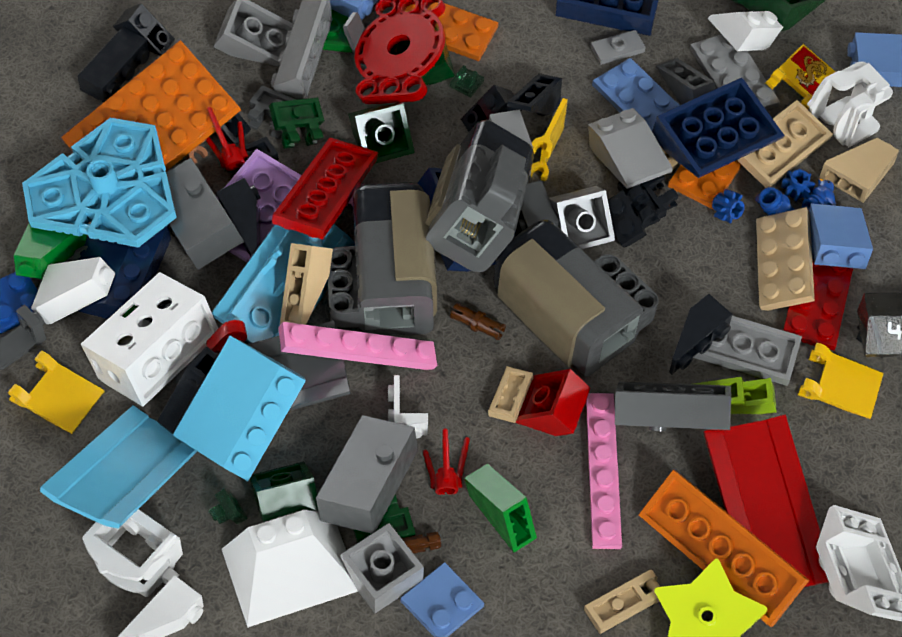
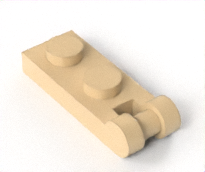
[584,570,664,634]

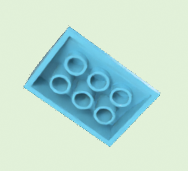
[173,335,306,481]

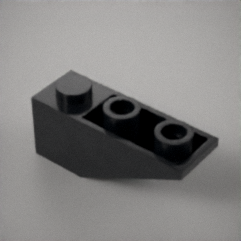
[669,294,733,375]
[157,347,218,434]

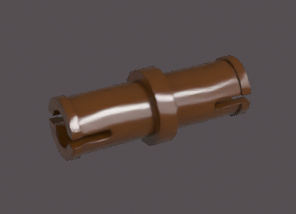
[450,303,506,340]

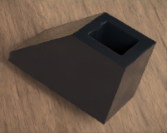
[113,3,175,56]
[461,85,522,132]

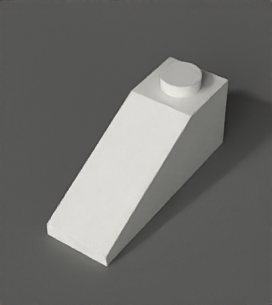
[118,575,204,637]

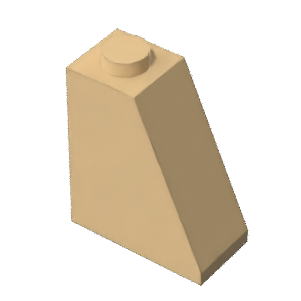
[820,138,899,203]

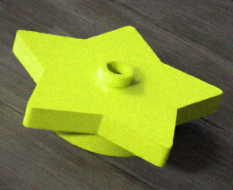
[654,559,767,637]

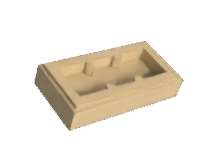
[488,366,533,423]

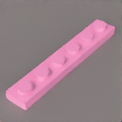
[278,322,437,370]
[586,393,622,549]

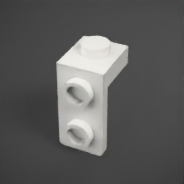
[388,375,428,439]

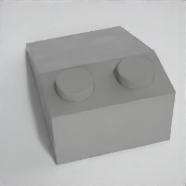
[213,0,294,67]
[588,108,672,189]

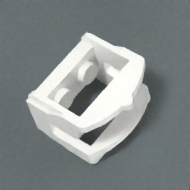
[807,61,893,148]
[83,509,183,597]

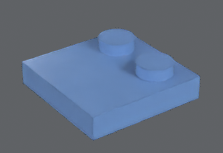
[401,562,484,637]

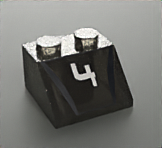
[857,293,902,357]

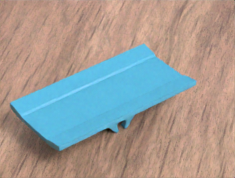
[212,224,355,344]
[40,406,197,529]

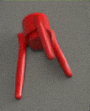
[206,107,248,171]
[423,428,470,495]

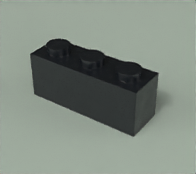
[77,27,150,103]

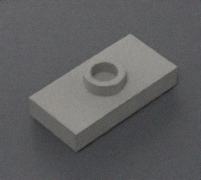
[590,30,646,65]

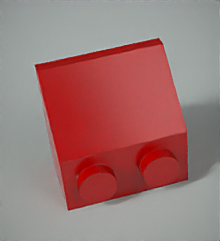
[515,369,590,436]

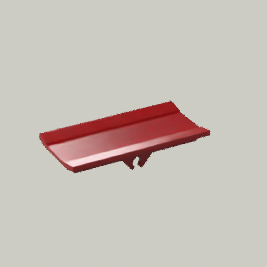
[703,414,829,588]

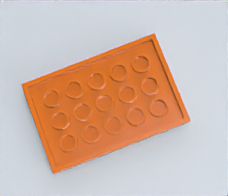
[61,40,241,172]

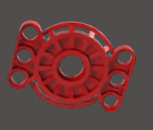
[354,0,446,104]

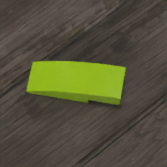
[694,377,777,414]

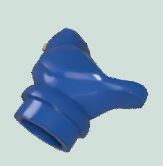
[802,178,836,210]
[755,187,795,215]

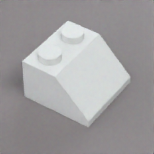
[708,11,783,51]

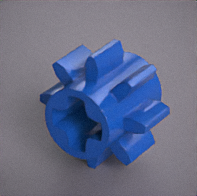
[781,169,815,202]
[712,189,745,223]

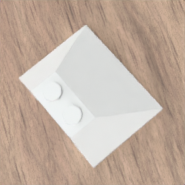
[816,505,902,622]
[222,510,358,627]

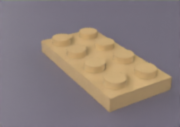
[737,100,833,188]
[756,207,815,310]

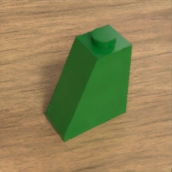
[14,223,87,279]
[464,463,537,553]

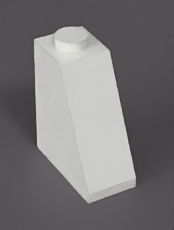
[31,257,115,324]

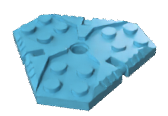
[22,118,177,247]

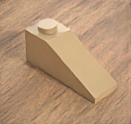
[280,243,333,325]

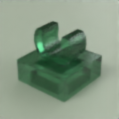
[450,65,484,98]
[209,488,248,524]

